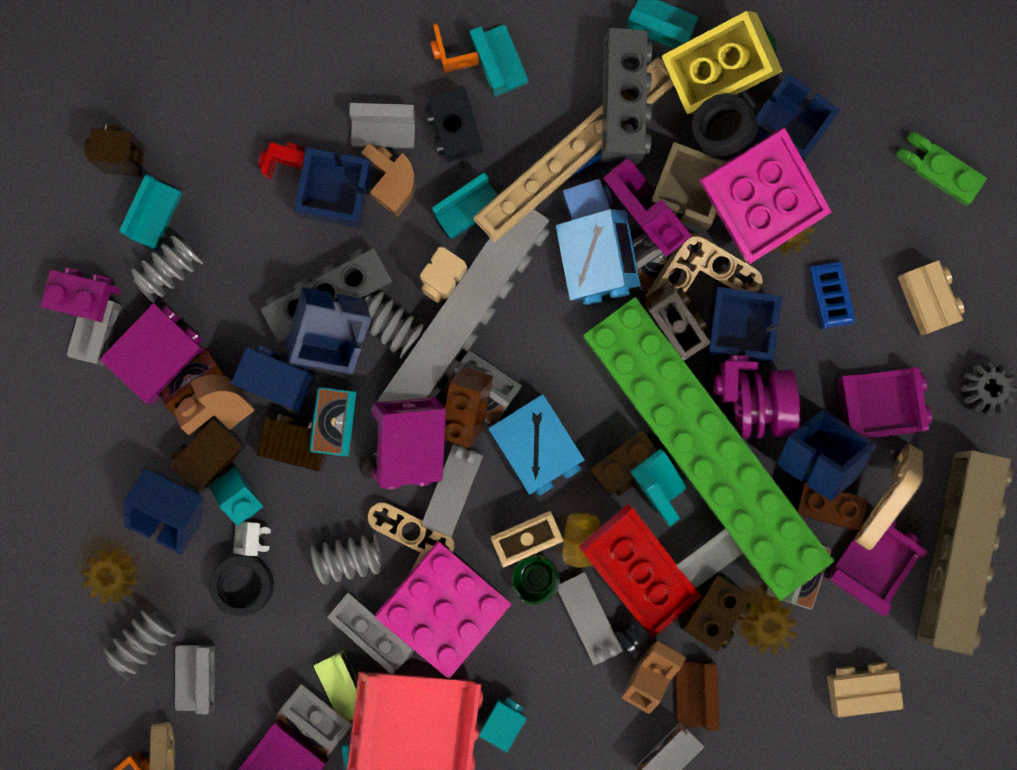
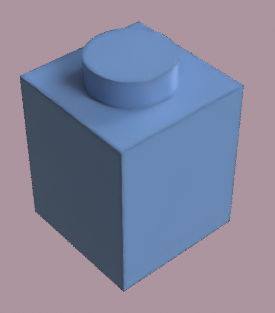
[562,179,613,221]

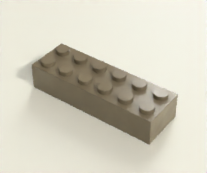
[916,451,1013,655]

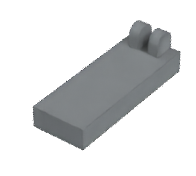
[421,444,483,538]
[558,572,623,665]
[327,593,415,674]

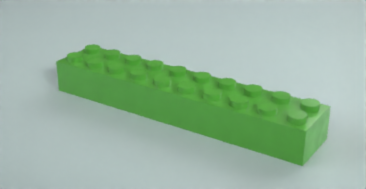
[583,297,834,601]

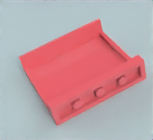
[347,672,483,770]

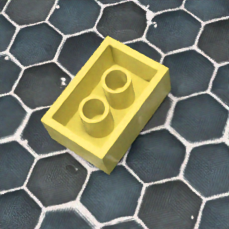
[661,11,783,114]

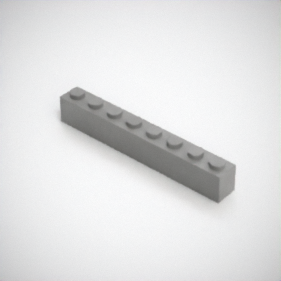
[371,209,550,411]

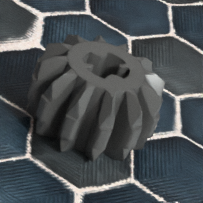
[960,361,1017,416]

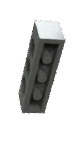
[601,28,652,164]
[260,247,395,346]

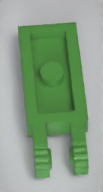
[896,132,987,206]

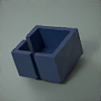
[754,73,840,161]
[294,147,373,229]
[286,287,371,374]
[705,287,782,363]
[231,345,315,412]
[777,409,877,501]
[124,468,203,555]

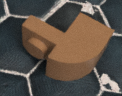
[361,143,416,218]
[173,374,255,435]
[621,641,686,714]

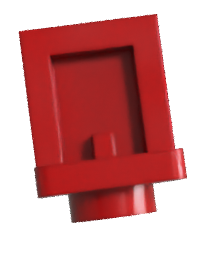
[258,142,305,180]

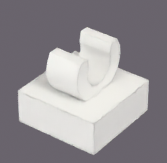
[233,522,271,556]

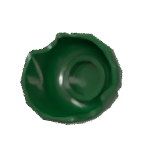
[511,555,560,605]

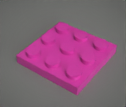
[699,128,832,264]
[374,541,511,679]

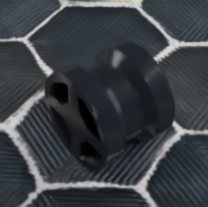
[614,617,655,658]

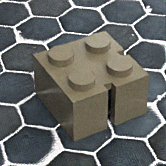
[648,142,726,231]

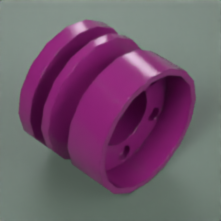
[731,369,800,439]

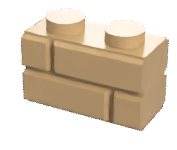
[420,247,467,304]
[898,260,964,336]
[490,511,563,567]
[827,662,903,717]

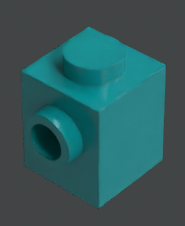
[209,467,263,526]
[479,697,527,753]

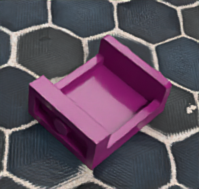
[603,158,692,257]
[100,303,205,405]
[836,366,932,439]
[372,397,446,489]
[825,514,928,617]
[239,719,329,770]

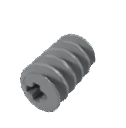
[131,235,203,304]
[365,291,424,359]
[310,533,381,585]
[103,610,177,681]

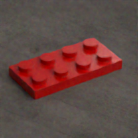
[578,504,701,639]

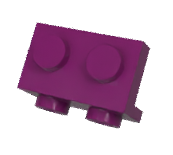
[40,267,120,323]
[711,355,758,405]

